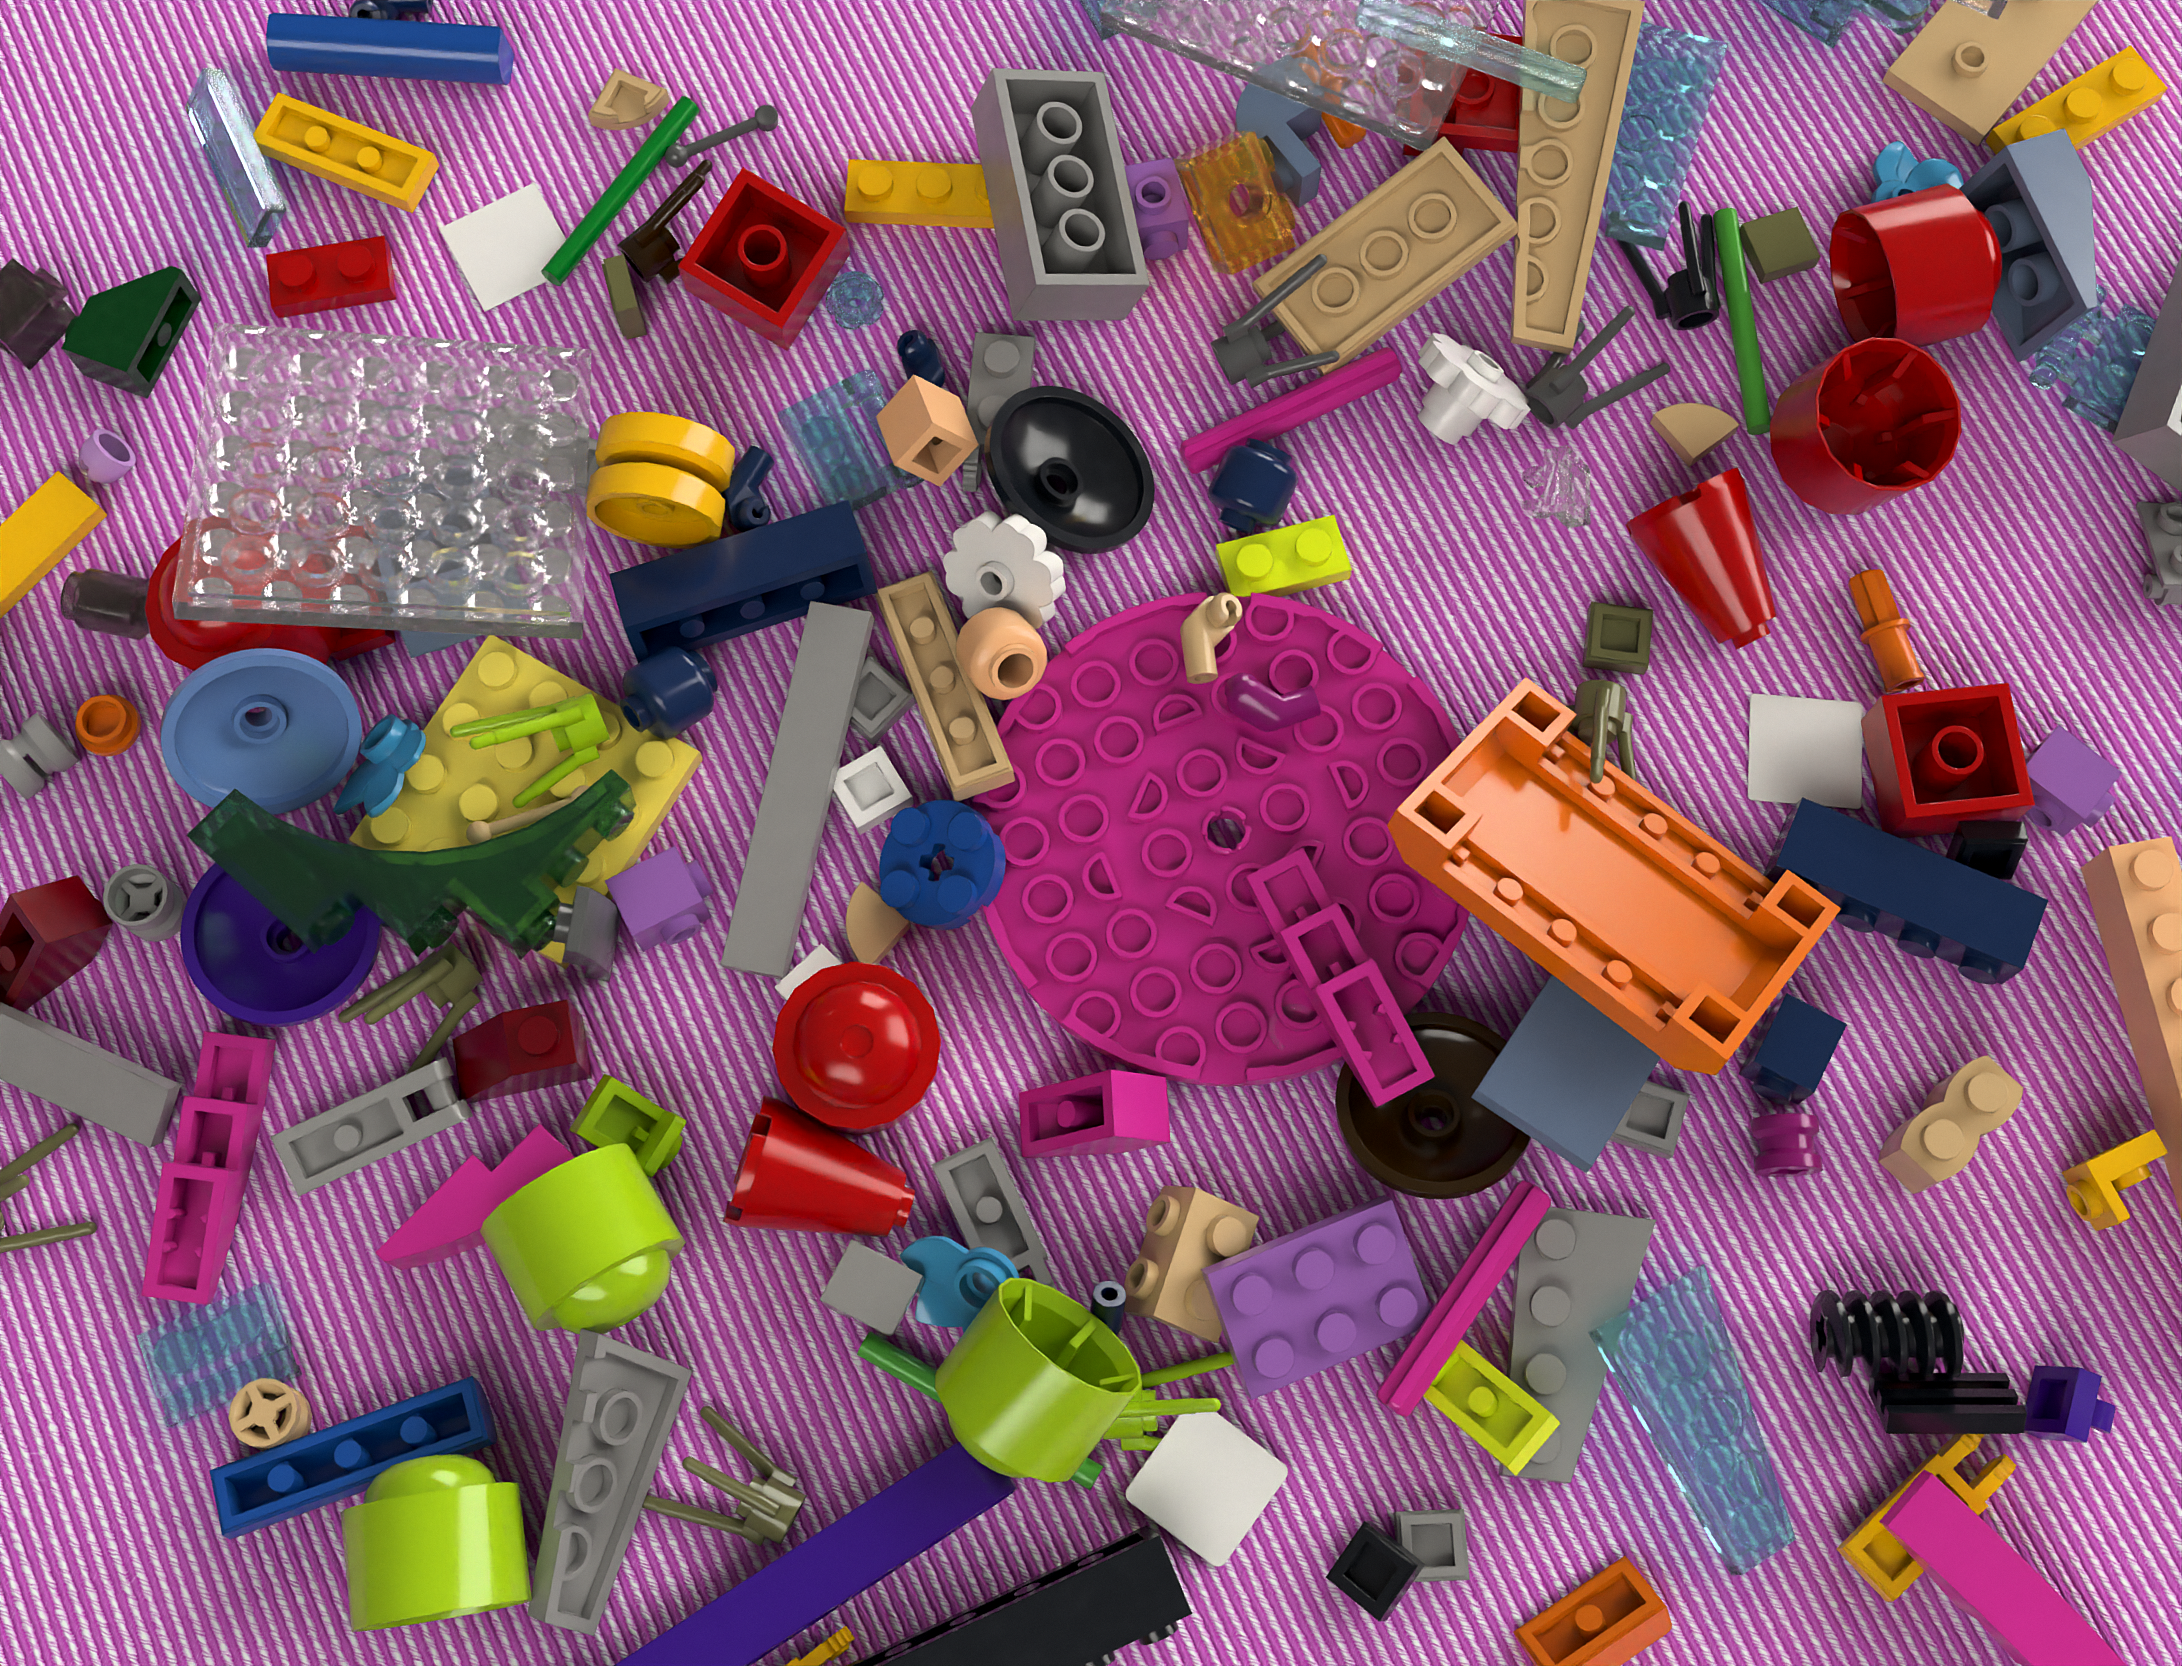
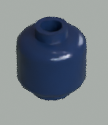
[1207,438,1298,535]
[620,645,718,740]

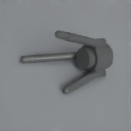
[1210,254,1340,389]
[1524,306,1670,430]

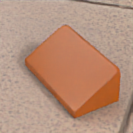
[1513,1556,1672,1666]

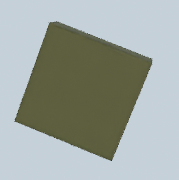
[1740,207,1821,284]
[601,254,647,340]
[1582,602,1653,675]

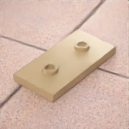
[1882,0,2100,146]
[1252,137,1519,376]

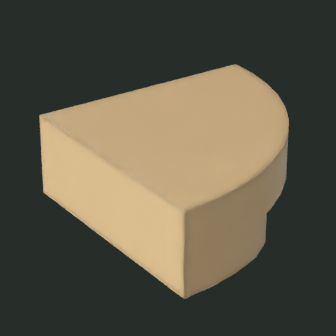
[588,68,670,130]
[1650,403,1740,467]
[846,881,911,965]

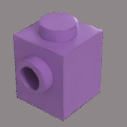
[1124,157,1189,260]
[2025,725,2122,837]
[605,846,714,952]

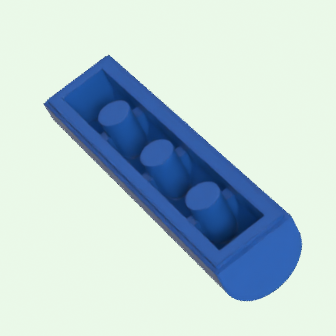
[266,13,515,85]
[209,1376,497,1540]

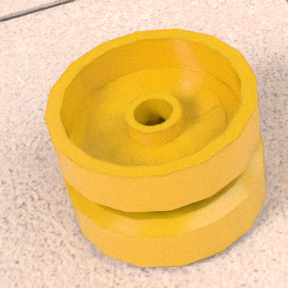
[585,412,735,549]

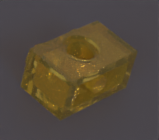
[1173,131,1296,275]

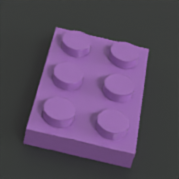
[1201,1195,1431,1400]

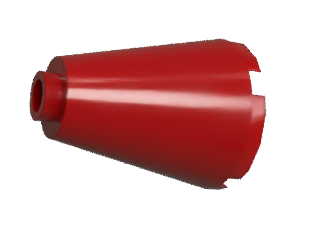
[1625,467,1777,650]
[723,1095,915,1237]

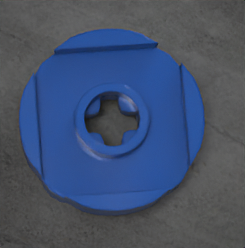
[879,800,1006,930]

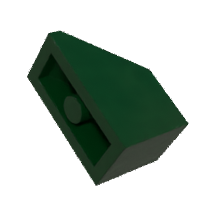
[61,266,202,399]

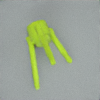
[450,692,610,808]
[1103,1351,1234,1452]

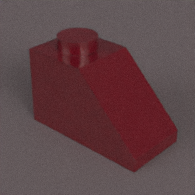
[0,875,113,1012]
[452,999,592,1104]

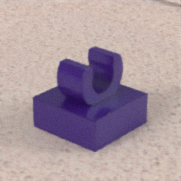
[2024,1365,2116,1443]

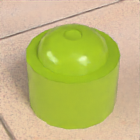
[480,1143,686,1335]
[935,1278,1142,1483]
[341,1454,532,1632]

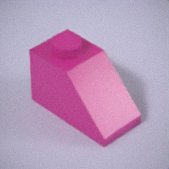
[1019,1069,1171,1158]

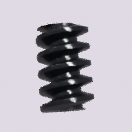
[1810,1290,1964,1378]

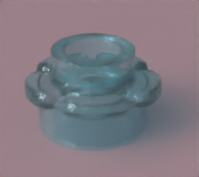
[825,271,884,330]

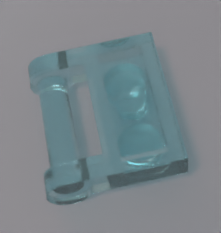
[777,369,924,512]

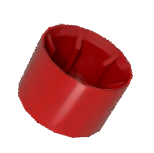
[1829,183,2002,348]
[1770,337,1962,515]
[145,519,343,671]
[772,961,941,1136]

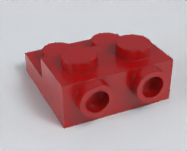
[1393,26,1522,157]

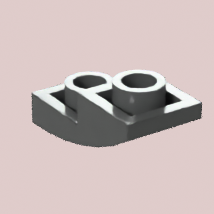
[553,886,622,982]

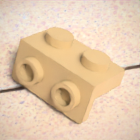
[1124,1186,1260,1343]

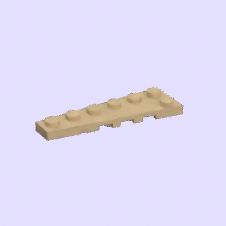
[1510,0,1645,355]

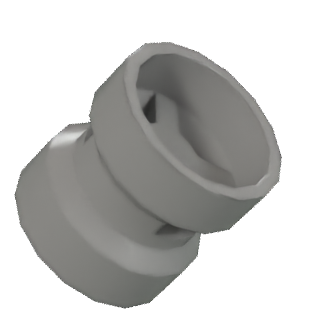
[0,712,80,800]
[103,864,188,942]

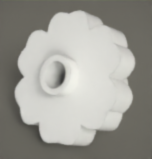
[1418,333,1531,445]
[943,511,1066,629]

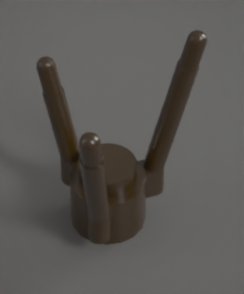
[617,159,712,285]

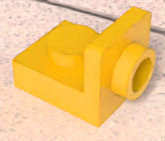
[2062,1129,2168,1231]

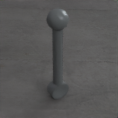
[665,105,779,168]

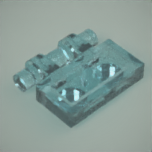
[2029,284,2157,435]

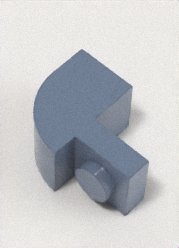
[1233,56,1324,208]

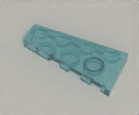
[1605,21,1729,251]
[1588,1264,1796,1575]

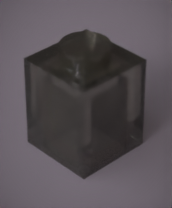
[0,258,76,371]

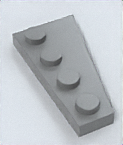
[1499,1207,1656,1484]
[527,1329,693,1636]

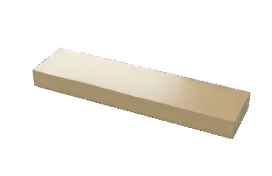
[875,570,1015,802]

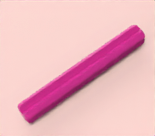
[1179,347,1402,474]
[1376,1180,1551,1417]

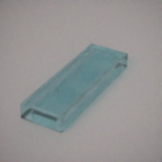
[185,68,286,248]

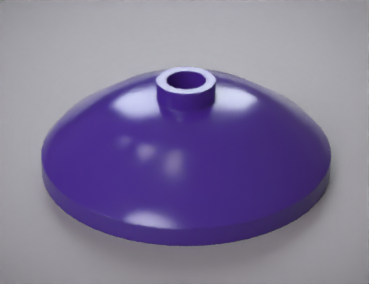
[180,836,382,1027]

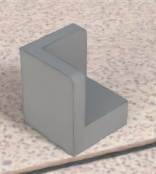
[819,1239,925,1336]

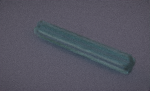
[1355,0,1587,103]

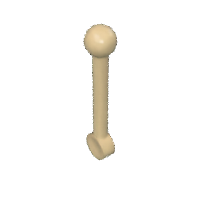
[466,785,598,846]

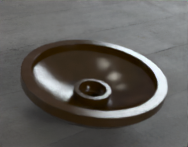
[1335,1012,1531,1200]

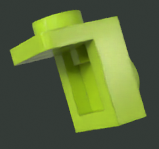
[569,1074,686,1178]

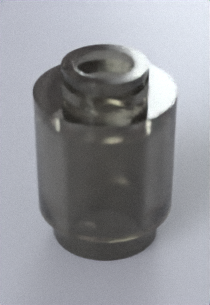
[60,568,150,640]

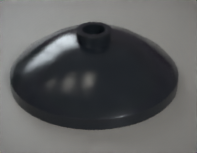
[984,386,1155,554]

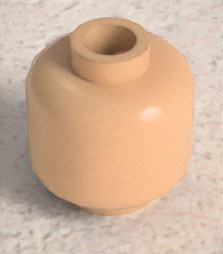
[956,607,1047,700]

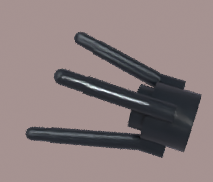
[1608,201,1721,330]

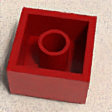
[678,167,850,351]
[1861,683,2035,838]

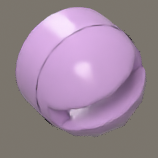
[78,429,136,484]

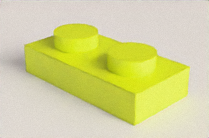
[1215,515,1352,597]
[1423,1339,1560,1476]

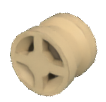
[228,1378,312,1451]

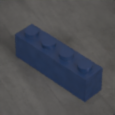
[609,500,878,663]
[1763,797,2048,985]

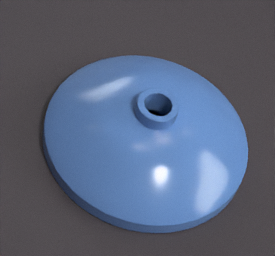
[160,648,362,816]

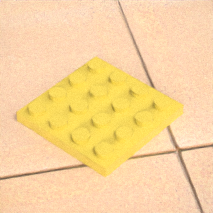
[348,633,703,969]

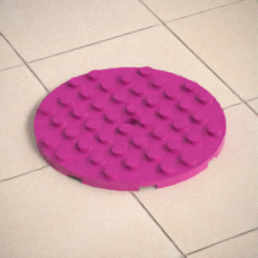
[973,592,1470,1087]

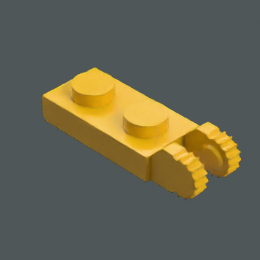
[1836,1434,2017,1602]

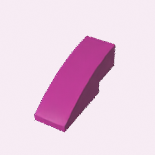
[375,1123,575,1270]

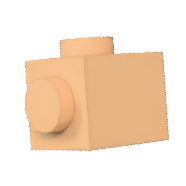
[876,374,979,487]

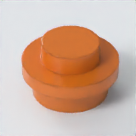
[75,694,141,756]

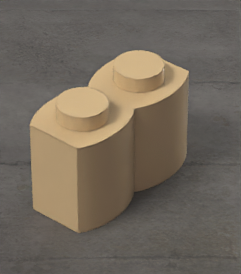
[1878,1055,2023,1194]

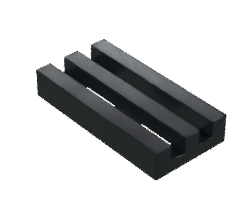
[1868,1373,2027,1434]

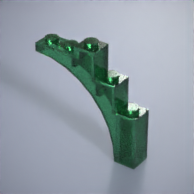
[186,769,637,960]

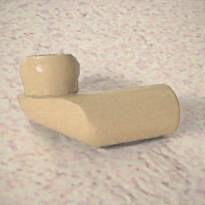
[1180,592,1242,684]

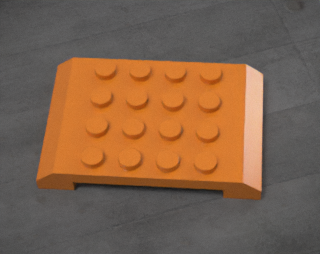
[1387,677,1841,1075]

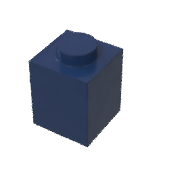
[1739,993,1847,1105]

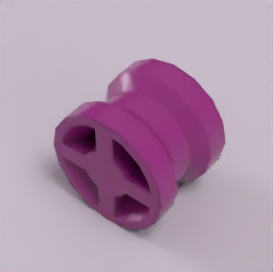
[1751,1113,1823,1177]

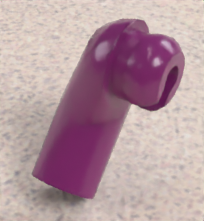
[1225,673,1321,732]

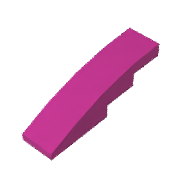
[1243,848,1435,1108]
[141,1031,276,1305]
[1879,1470,2127,1666]

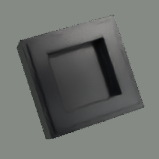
[1945,821,2029,880]
[1326,1521,1425,1622]

